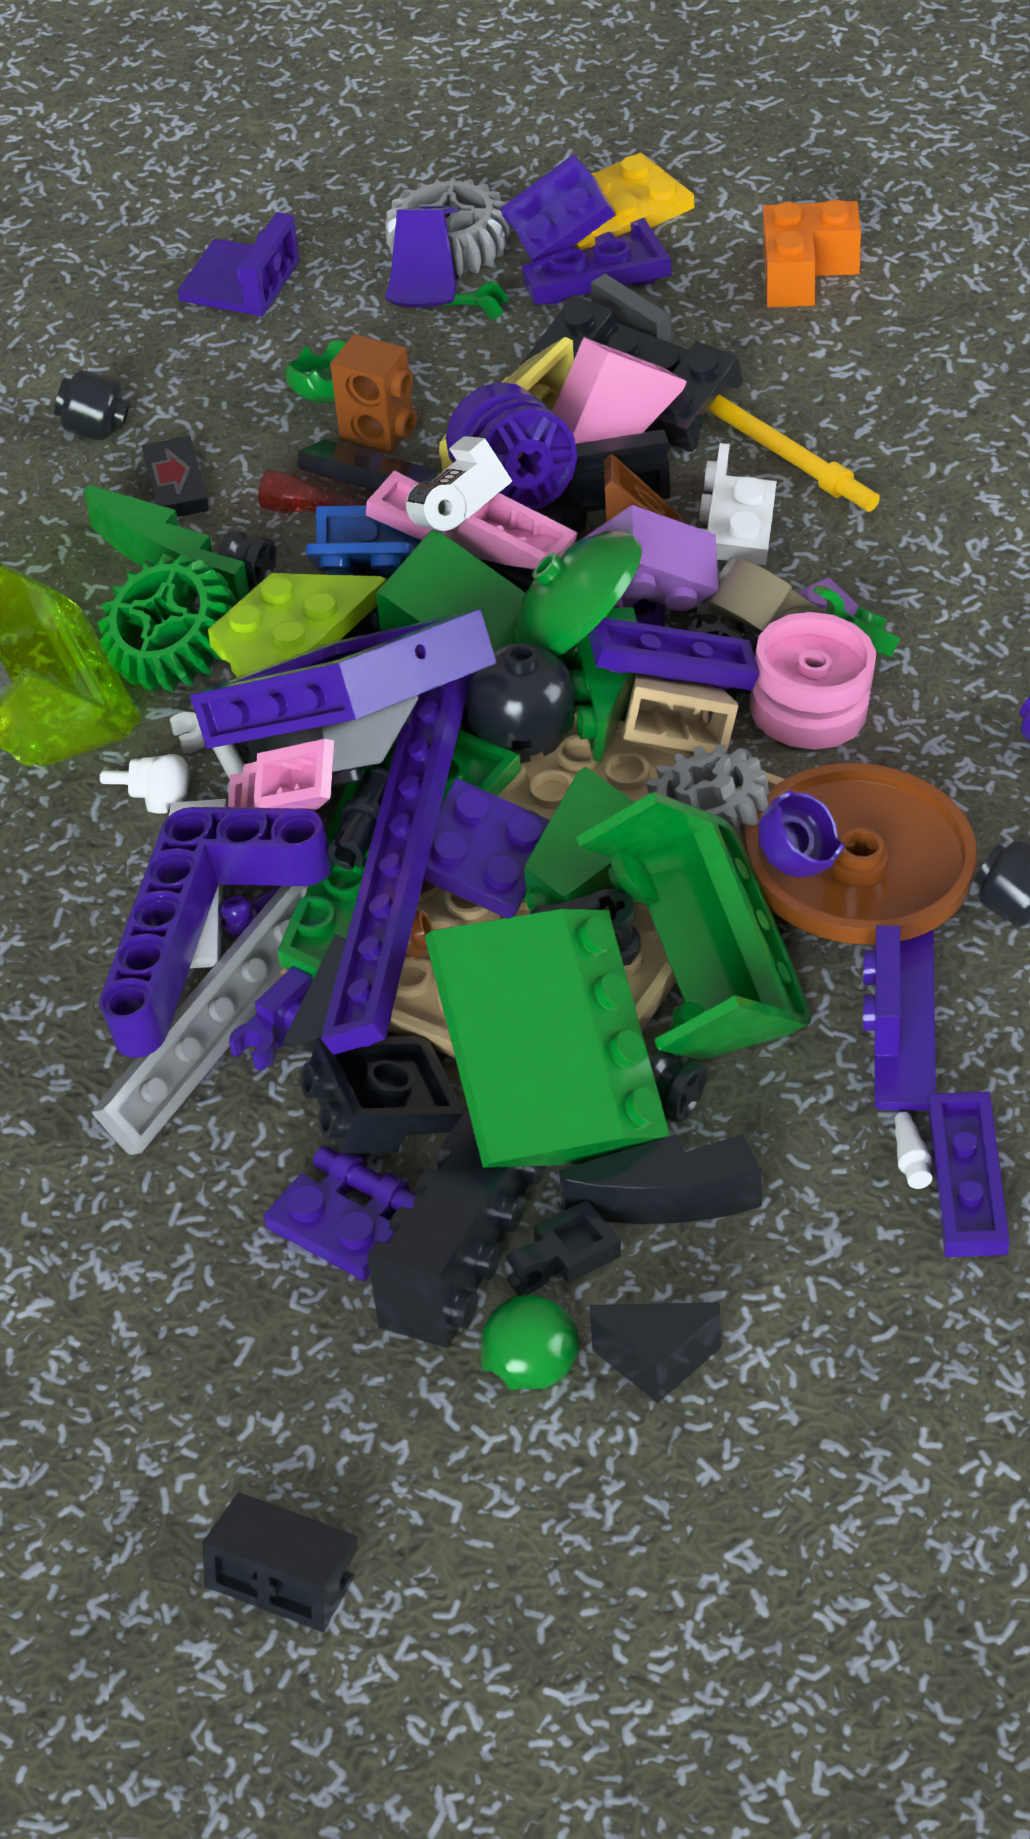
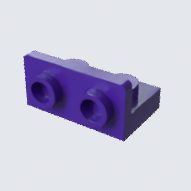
[500,155,616,262]

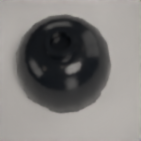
[466,643,577,749]

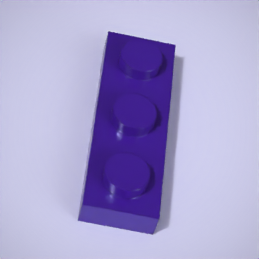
[588,618,760,691]
[928,1091,1009,1257]

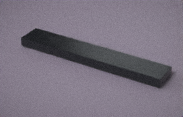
[297,439,587,533]

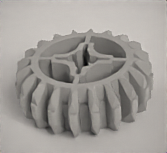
[385,177,511,279]

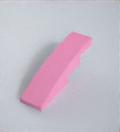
[366,470,577,569]
[228,739,334,811]

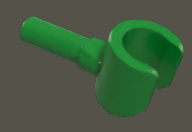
[443,281,510,319]

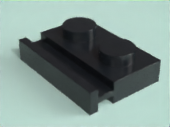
[566,429,670,512]

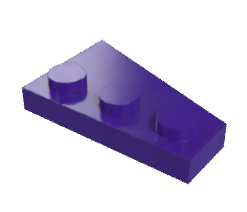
[521,218,672,305]

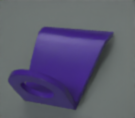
[385,206,457,307]

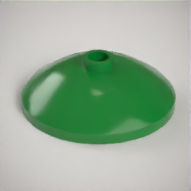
[515,531,642,656]

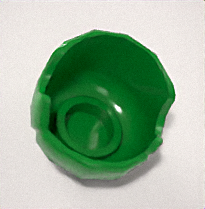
[285,340,347,403]
[479,1294,579,1390]

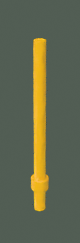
[708,394,880,512]

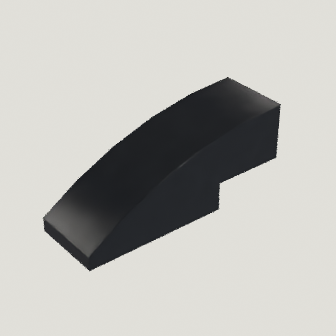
[559,1134,762,1224]

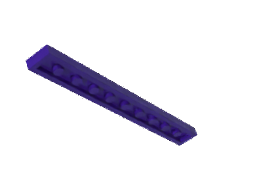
[321,673,472,1055]

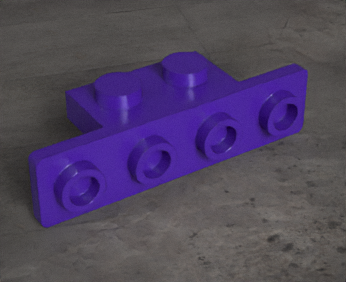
[863,925,936,1111]

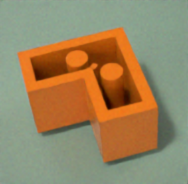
[763,200,861,308]

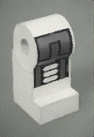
[406,436,512,531]

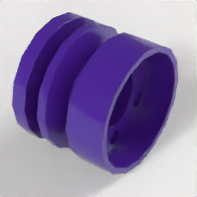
[446,382,577,511]

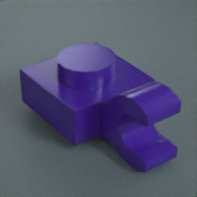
[229,966,312,1071]

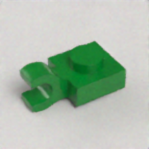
[803,585,900,658]

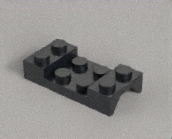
[521,295,743,452]

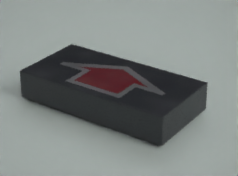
[142,436,209,517]

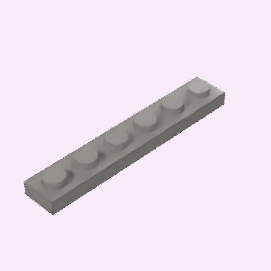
[91,886,308,1155]

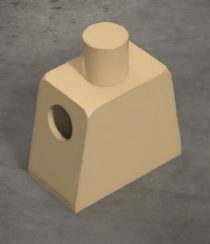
[622,673,738,754]

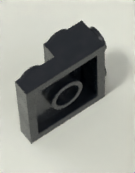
[301,1036,465,1154]

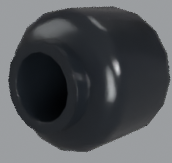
[54,370,130,440]
[974,841,1030,927]

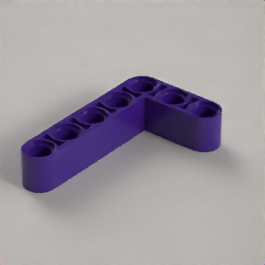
[99,807,334,1058]

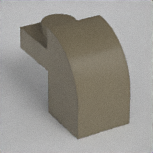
[702,557,825,635]

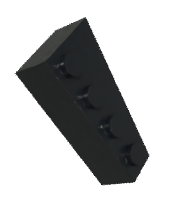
[367,1107,546,1349]

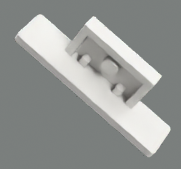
[696,443,777,615]

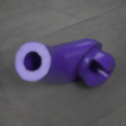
[220,886,280,937]

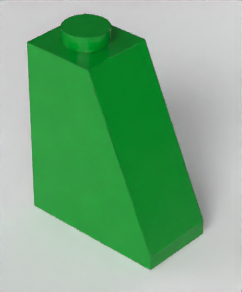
[524,766,634,912]

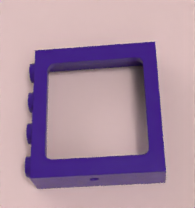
[190,609,497,749]

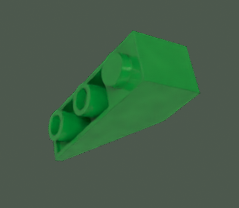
[559,607,637,762]

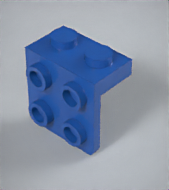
[306,506,421,578]

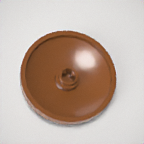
[745,763,977,945]

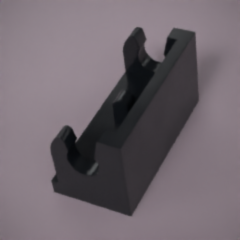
[202,1492,358,1633]

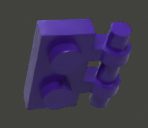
[264,1145,416,1282]

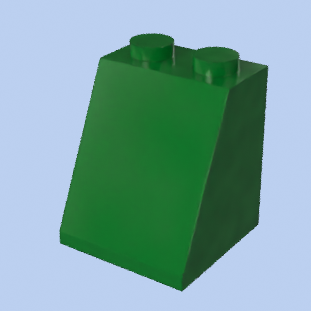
[376,529,525,650]

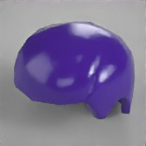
[758,790,844,878]

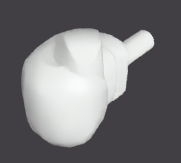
[100,754,190,814]

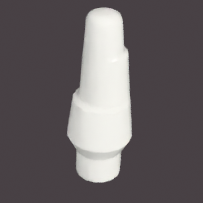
[894,1112,932,1189]

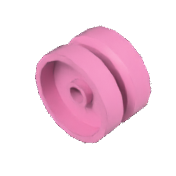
[749,612,876,750]

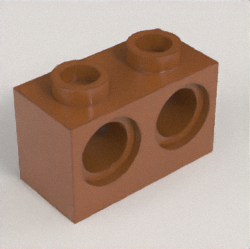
[330,334,417,454]

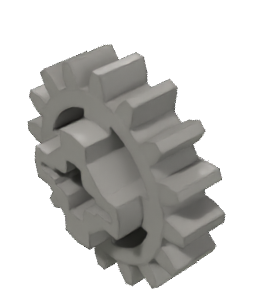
[644,744,770,836]

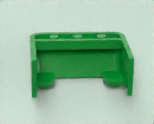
[576,792,812,1060]

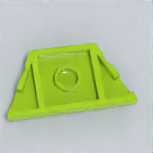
[208,573,386,677]

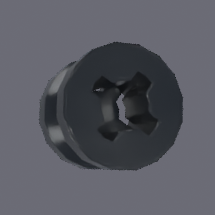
[218,530,276,588]
[649,1048,707,1121]

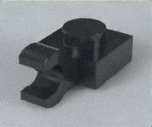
[507,1200,621,1296]

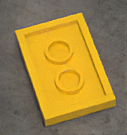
[571,152,694,251]

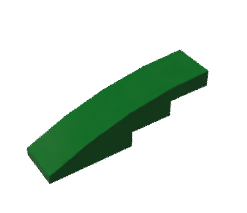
[83,485,249,603]

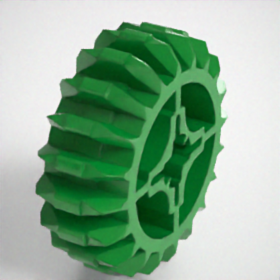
[97,553,237,693]

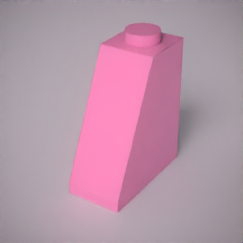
[552,337,687,444]

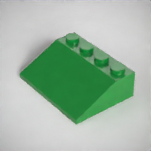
[424,909,670,1168]

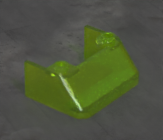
[0,562,141,767]

